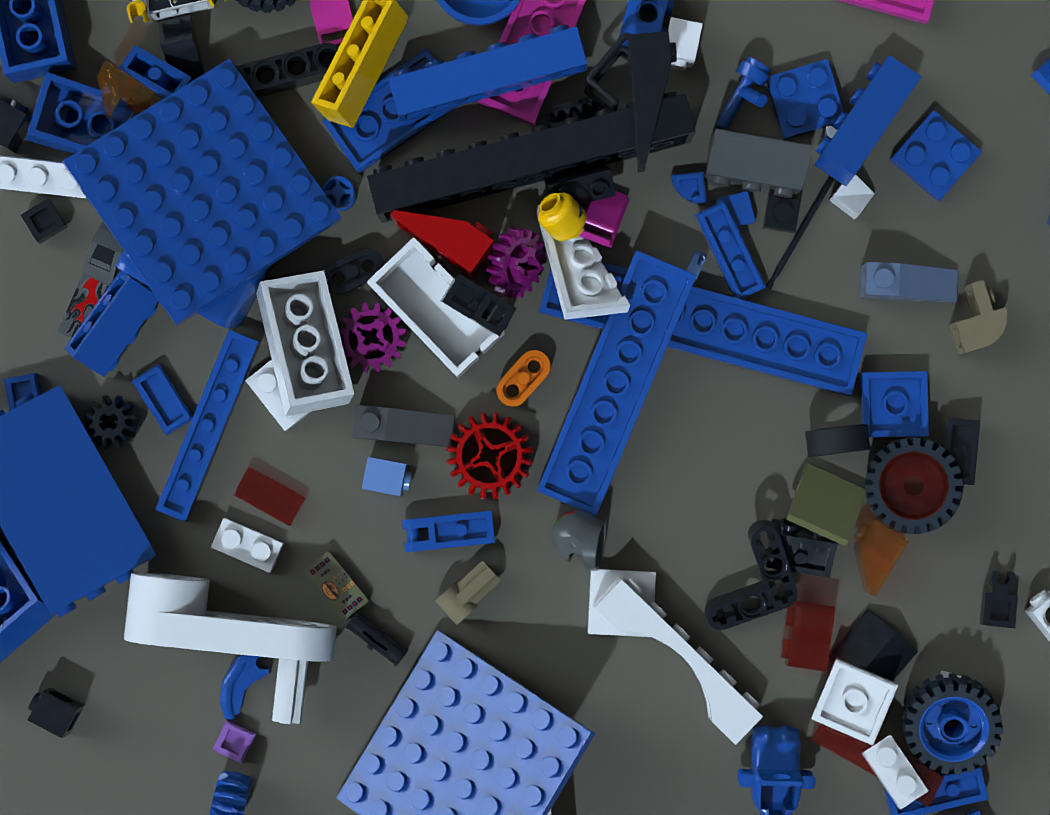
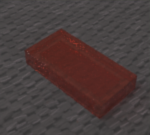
[233,467,306,526]

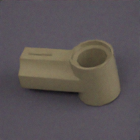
[435,560,501,625]

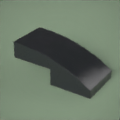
[440,273,517,336]

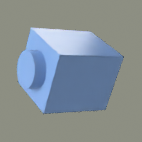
[362,457,413,496]

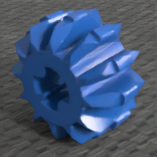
[209,771,252,815]

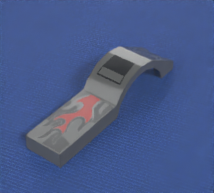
[57,221,123,338]

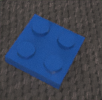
[766,59,843,140]
[890,110,982,202]
[860,371,929,438]

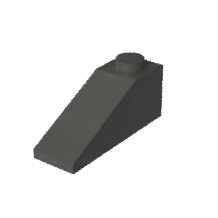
[352,405,455,447]

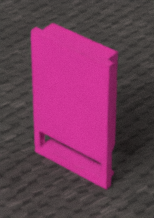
[309,0,353,47]
[579,191,629,248]

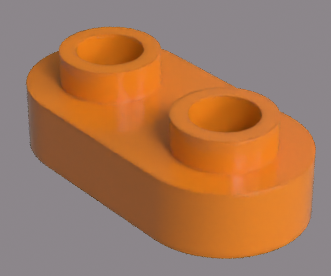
[496,350,550,407]

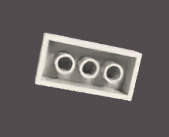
[256,270,354,416]

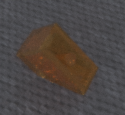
[853,520,909,597]

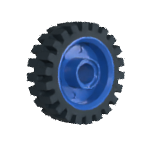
[902,673,1003,775]

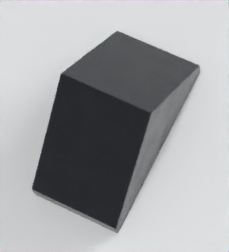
[159,15,205,81]

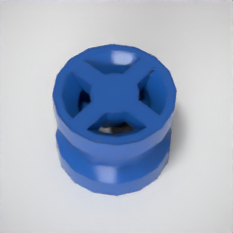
[322,176,357,211]

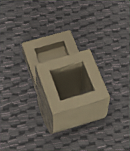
[949,280,1007,355]

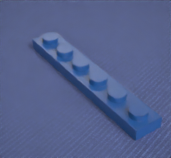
[155,330,260,522]

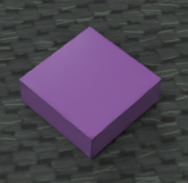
[212,720,257,764]

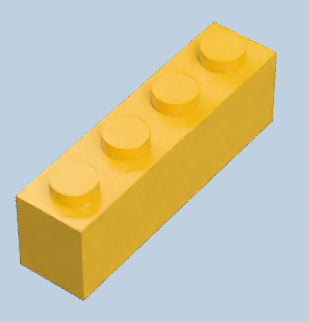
[311,0,409,128]

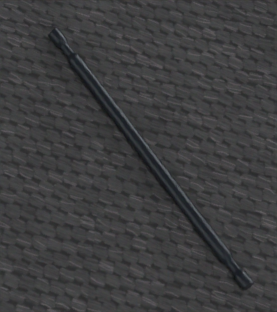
[766,176,835,290]

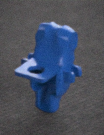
[737,724,815,815]

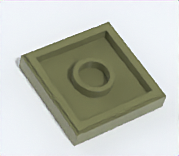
[786,463,866,546]

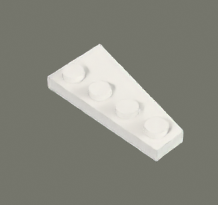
[536,205,630,320]

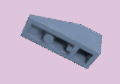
[859,262,958,303]

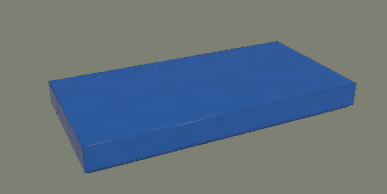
[322,48,456,174]

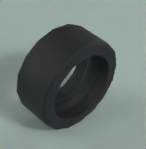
[805,424,870,457]

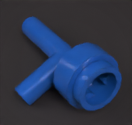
[715,56,770,130]

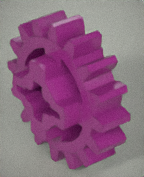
[486,227,546,299]
[339,303,407,373]

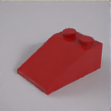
[390,210,494,280]

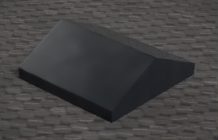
[826,609,918,681]

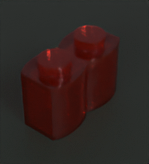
[780,601,835,672]

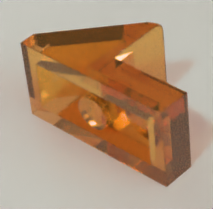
[97,60,162,118]

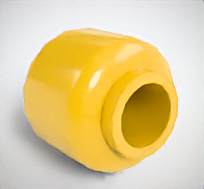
[538,192,587,241]

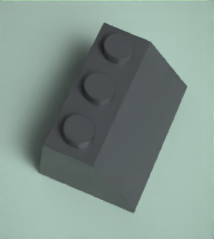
[704,129,813,198]

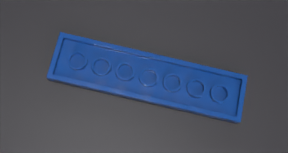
[537,250,697,516]

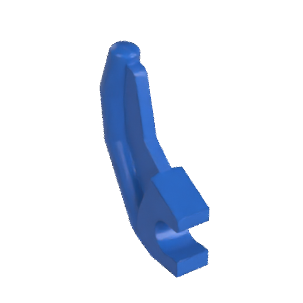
[219,655,271,720]

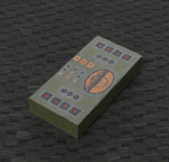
[303,550,370,621]

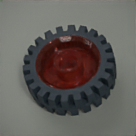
[865,437,964,534]

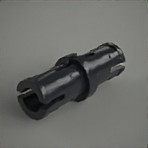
[345,611,409,667]

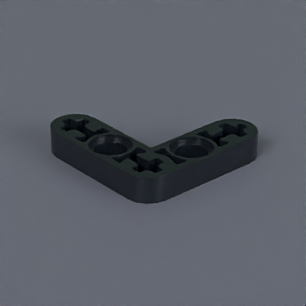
[704,520,798,630]

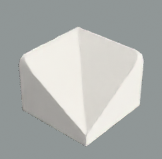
[829,175,874,220]

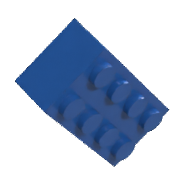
[0,0,77,83]

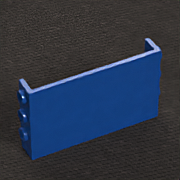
[0,385,157,618]

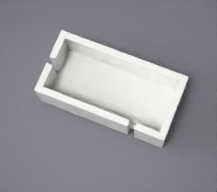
[367,237,505,379]

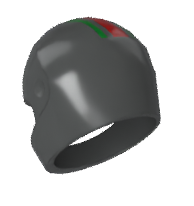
[552,510,606,571]

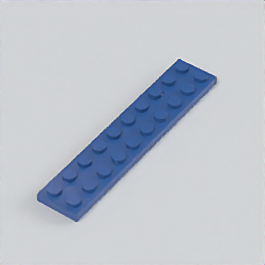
[539,262,868,396]

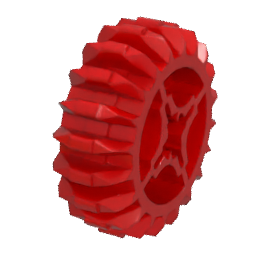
[446,412,533,499]

